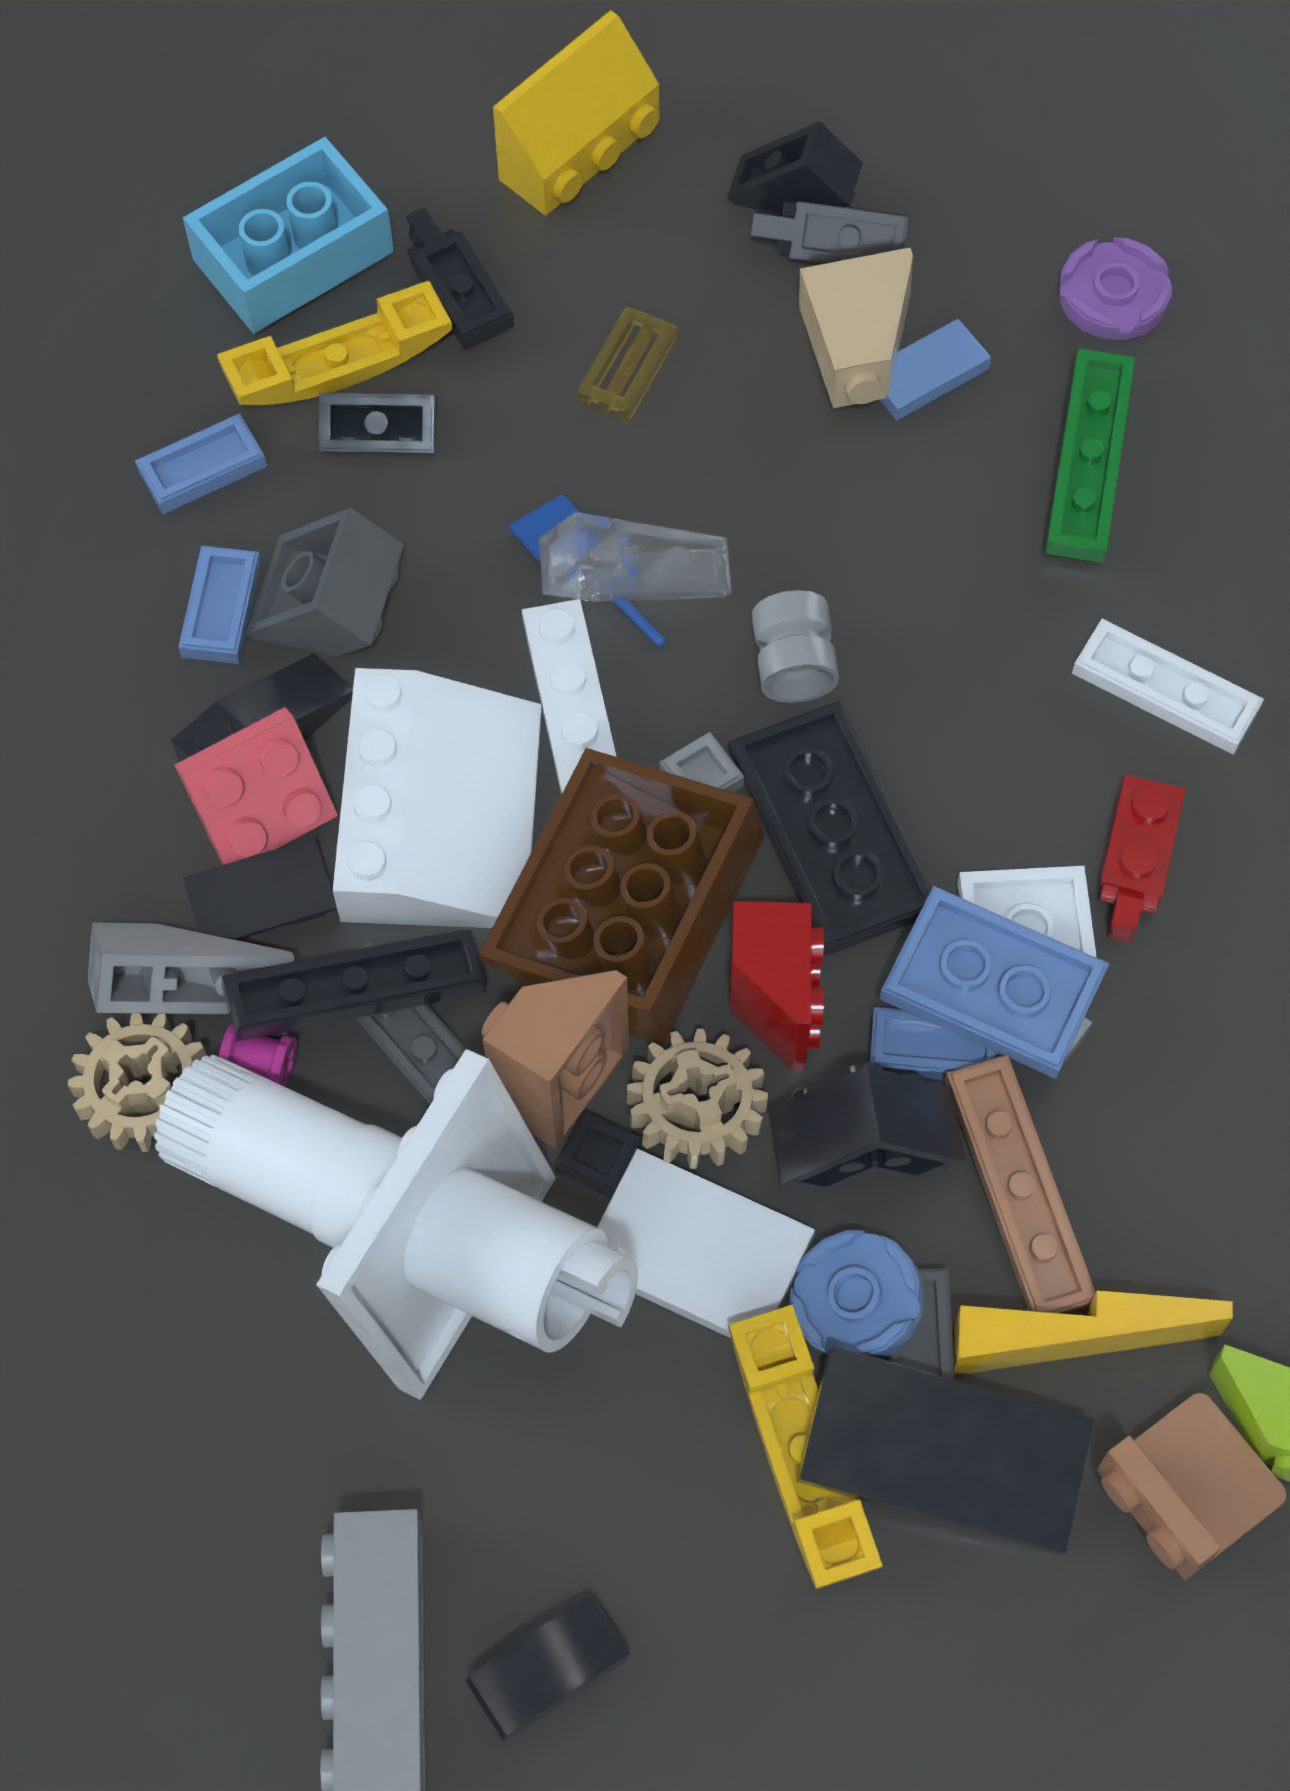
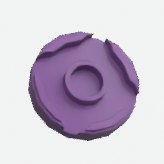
[1059,237,1172,340]

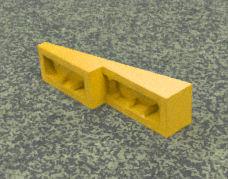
[953,1290,1233,1375]

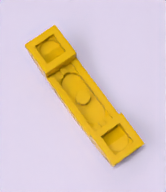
[217,281,452,405]
[728,1305,883,1590]

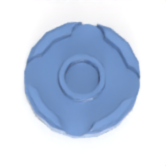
[789,1230,924,1359]

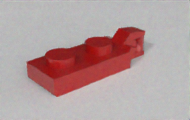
[1098,774,1186,943]

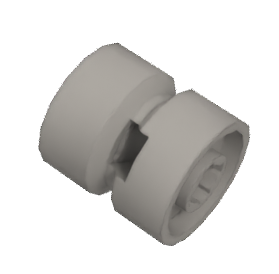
[751,590,839,703]

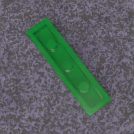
[1045,348,1135,563]

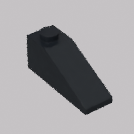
[171,653,353,762]

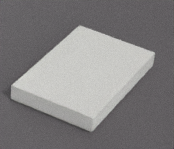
[597,1149,815,1338]

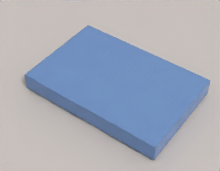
[879,886,1109,1079]

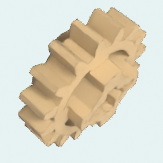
[68,1013,206,1152]
[626,1028,768,1169]

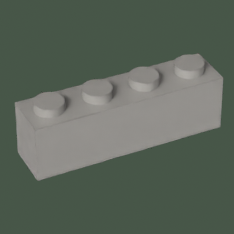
[320,1509,426,1791]

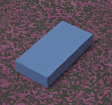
[879,319,991,421]
[135,413,267,514]
[178,545,262,664]
[869,1007,999,1081]

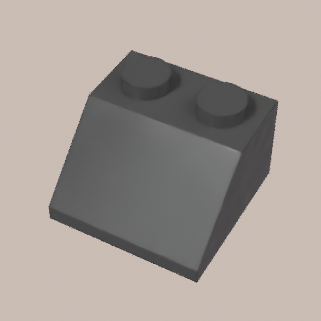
[245,507,404,657]

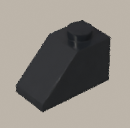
[727,121,863,212]

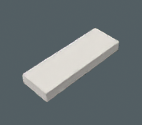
[1072,619,1264,755]

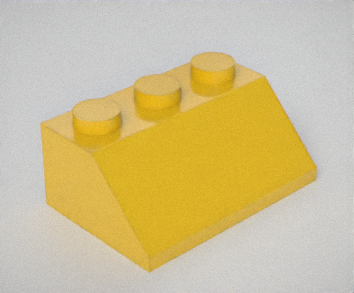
[493,10,660,216]

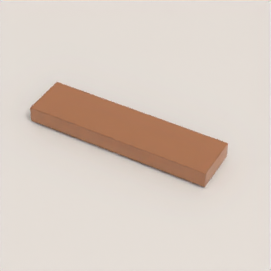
[944,1055,1096,1314]

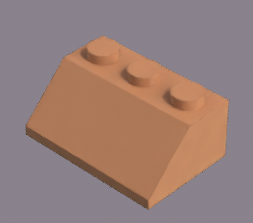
[481,970,629,1150]

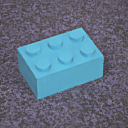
[183,137,394,334]

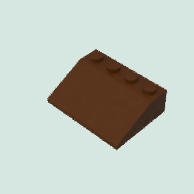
[478,748,765,1046]

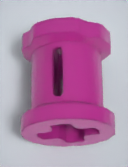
[219,1025,297,1087]

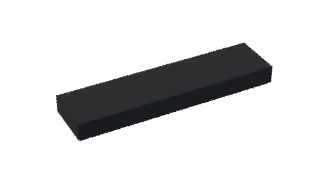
[222,928,487,1042]

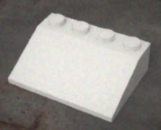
[333,668,542,928]

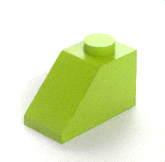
[1209,1345,1290,1482]

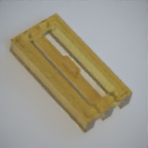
[577,306,678,423]

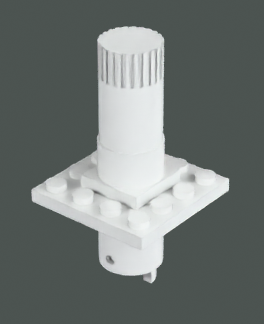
[154,1049,638,1400]

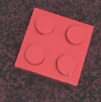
[174,707,338,865]

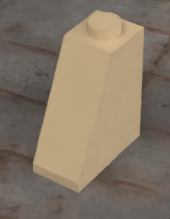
[799,248,913,408]

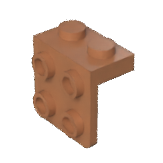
[1096,1393,1286,1581]

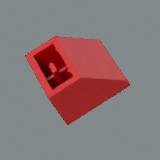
[730,901,824,1072]

